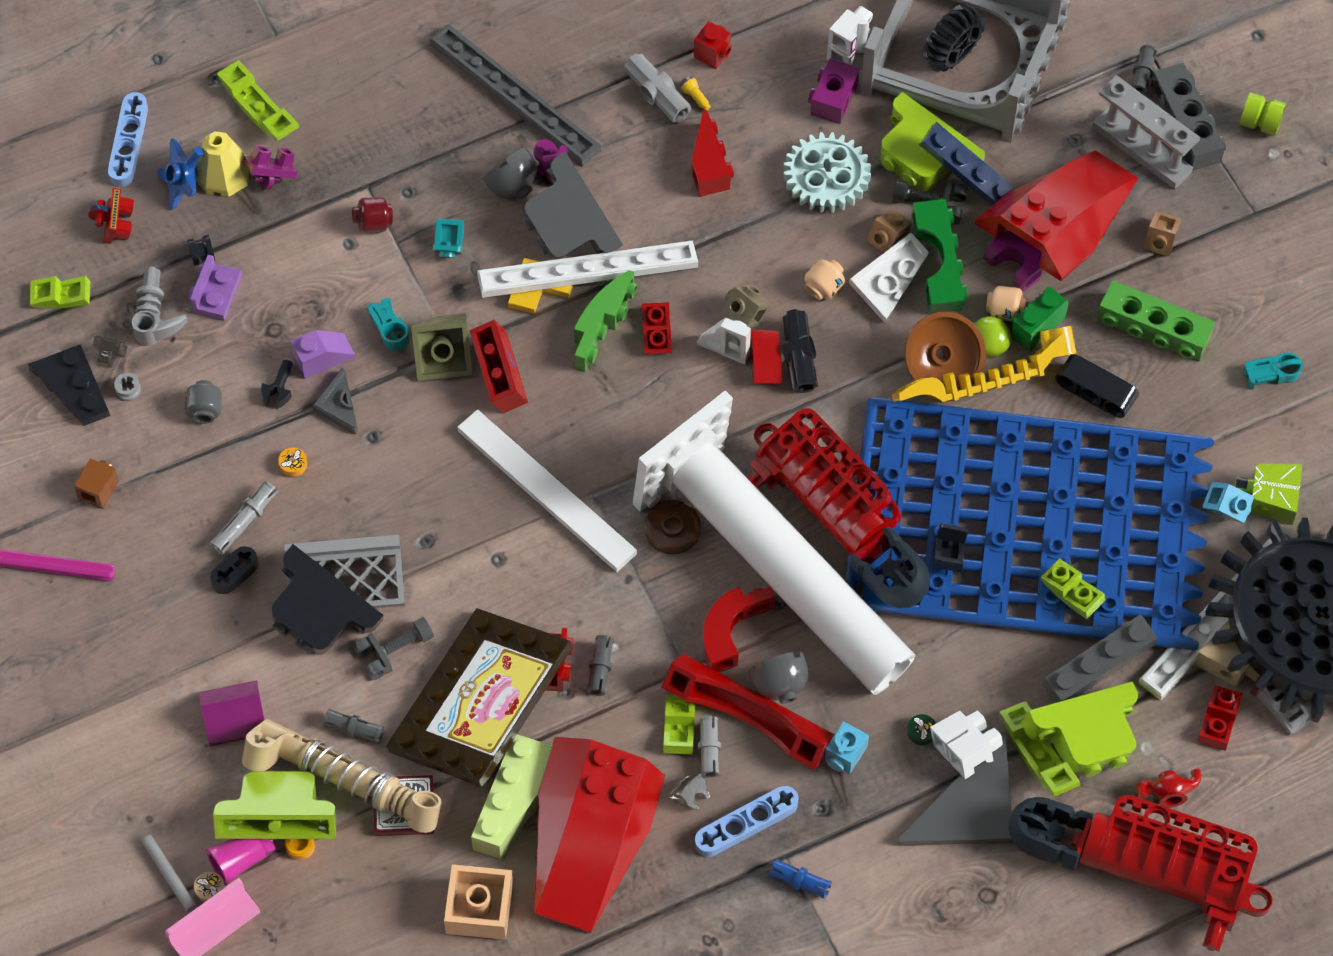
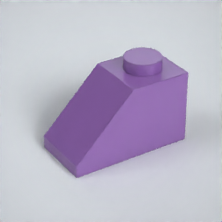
[291,330,355,379]

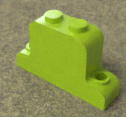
[880,92,985,191]
[1021,681,1138,778]
[213,771,336,839]

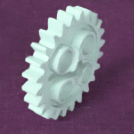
[783,132,871,213]

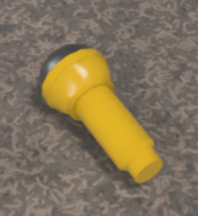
[680,76,711,111]

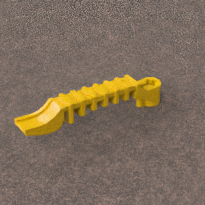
[892,326,1076,402]

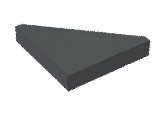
[312,368,358,434]

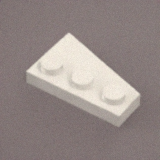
[849,233,929,323]

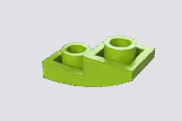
[1041,558,1105,619]

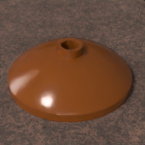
[904,312,986,390]

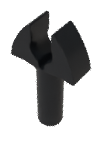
[261,359,293,409]

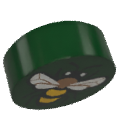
[907,714,936,745]

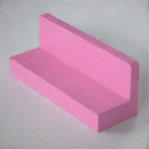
[165,878,260,956]

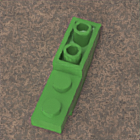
[574,270,638,372]

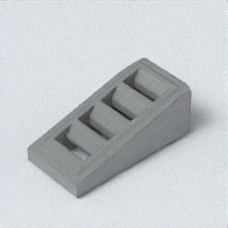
[1256,683,1312,736]

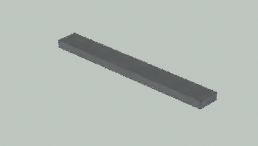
[430,24,601,167]

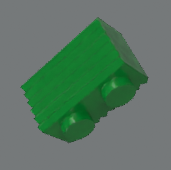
[1011,287,1069,351]

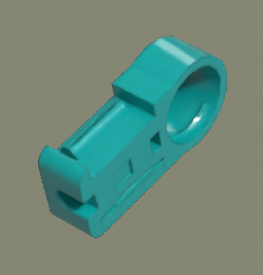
[368,298,410,351]
[1243,352,1303,390]

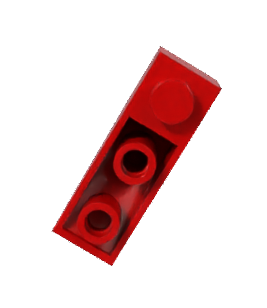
[691,110,734,197]

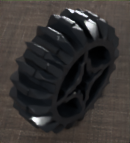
[923,3,986,72]

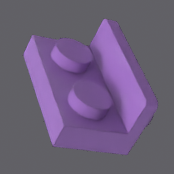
[188,255,242,321]

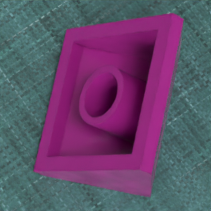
[199,680,265,747]

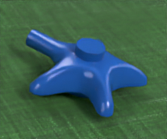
[157,138,204,210]

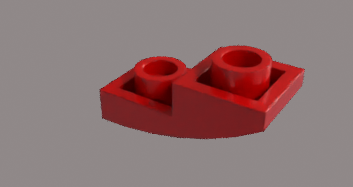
[641,302,672,355]
[750,330,782,385]
[1197,685,1243,751]

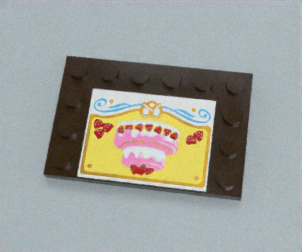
[386,608,573,788]

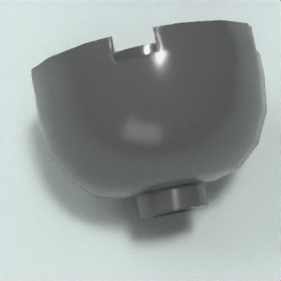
[483,148,538,199]
[748,652,809,704]

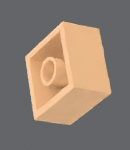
[444,864,513,940]

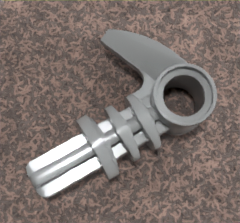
[132,267,188,346]

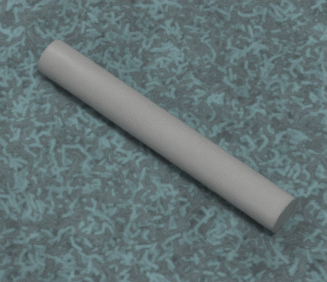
[141,835,197,913]

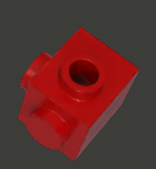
[694,21,732,69]

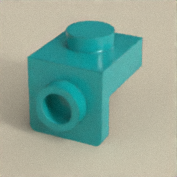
[433,218,465,258]

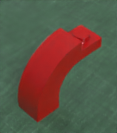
[703,586,775,673]

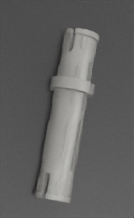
[209,481,278,555]

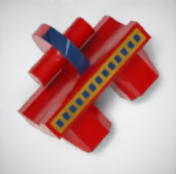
[88,187,134,244]

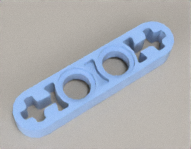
[108,92,148,187]
[695,786,798,857]

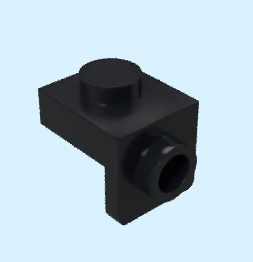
[933,523,968,572]

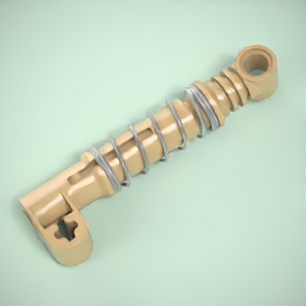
[242,719,441,833]

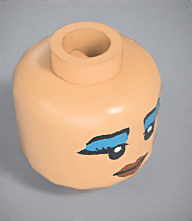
[804,259,845,300]
[986,286,1028,323]

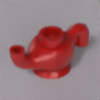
[1135,769,1202,808]

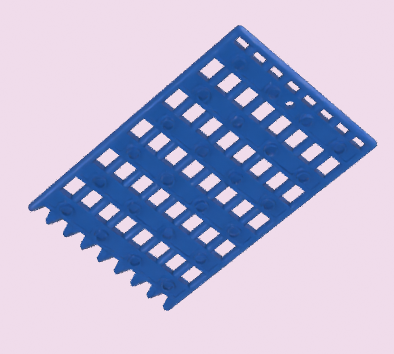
[845,397,1214,651]

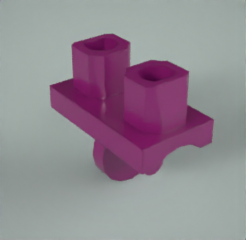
[533,139,568,185]
[243,145,298,190]

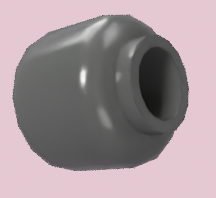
[185,380,222,424]

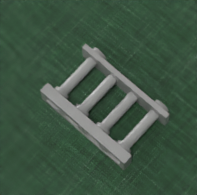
[1092,75,1200,189]

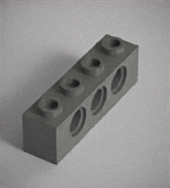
[1151,63,1226,171]

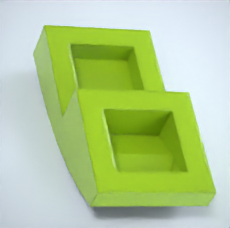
[30,276,90,308]
[663,695,695,755]

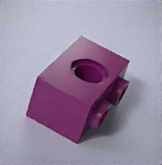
[808,58,860,124]

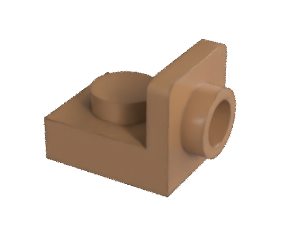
[1144,211,1182,256]

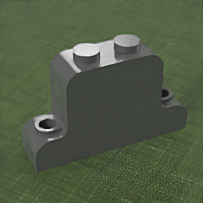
[521,152,623,259]

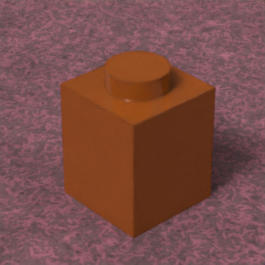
[74,458,119,509]

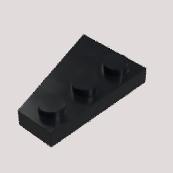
[28,344,110,426]

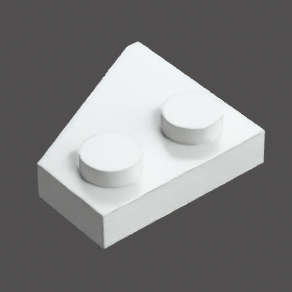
[697,318,751,365]

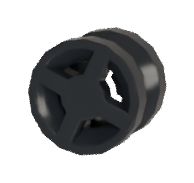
[187,234,216,266]

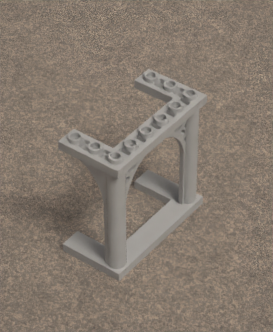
[861,0,1071,142]

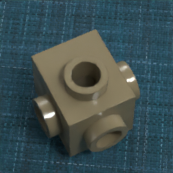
[721,285,772,328]

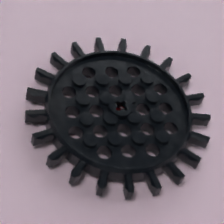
[1205,518,1333,723]

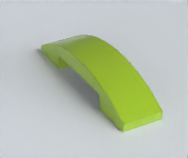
[217,60,300,141]
[1000,701,1080,797]

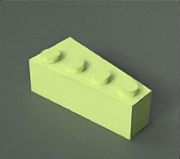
[471,734,552,860]

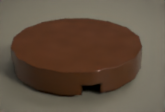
[644,500,701,554]

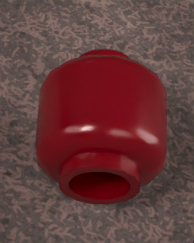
[352,197,393,233]

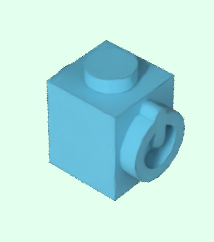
[1202,481,1254,523]
[824,721,869,775]

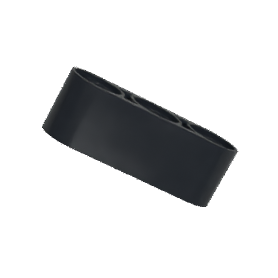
[1055,354,1139,418]

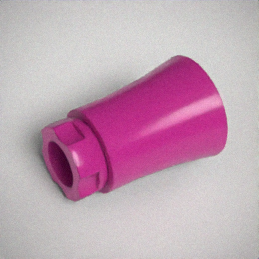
[205,839,275,886]

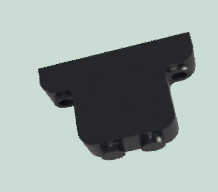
[272,544,384,655]

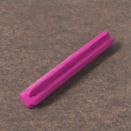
[0,549,115,581]

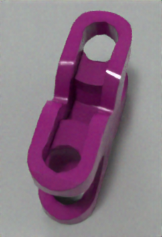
[984,231,1042,291]

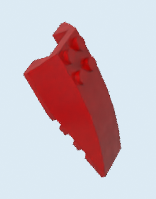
[974,150,1138,281]
[534,737,665,933]

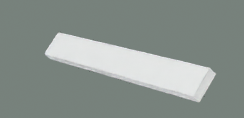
[477,241,698,298]
[458,410,637,572]
[1138,526,1298,701]

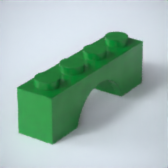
[911,199,968,314]

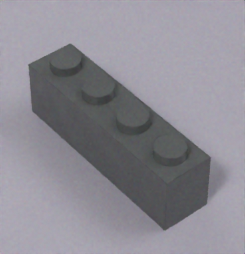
[1042,614,1158,703]

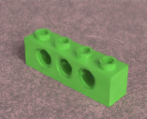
[1097,280,1215,361]

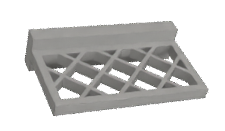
[284,535,405,608]

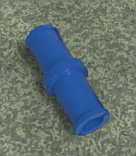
[769,859,832,899]

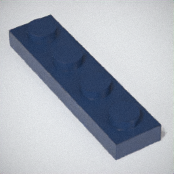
[919,122,1015,206]

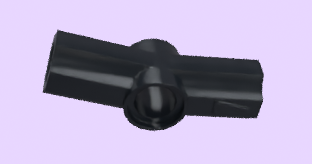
[782,309,818,393]

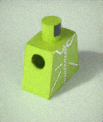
[1234,464,1302,525]

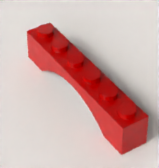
[661,654,835,770]

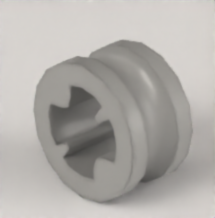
[114,373,141,401]

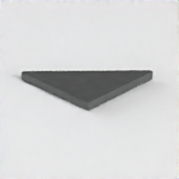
[898,733,1012,846]

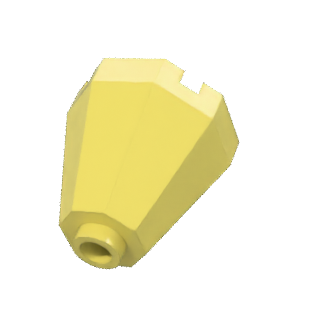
[196,131,251,197]

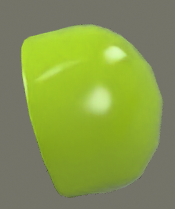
[974,316,1011,358]

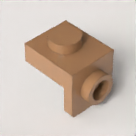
[866,209,912,253]

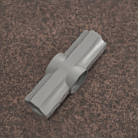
[624,53,691,123]

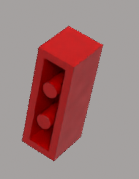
[469,320,529,413]

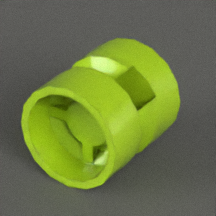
[1239,92,1286,136]

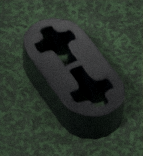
[210,546,258,594]

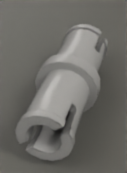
[698,716,721,778]

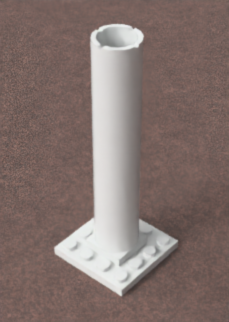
[633,390,915,695]

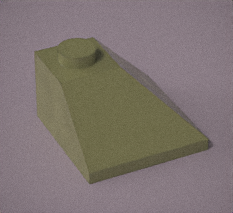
[411,313,473,381]

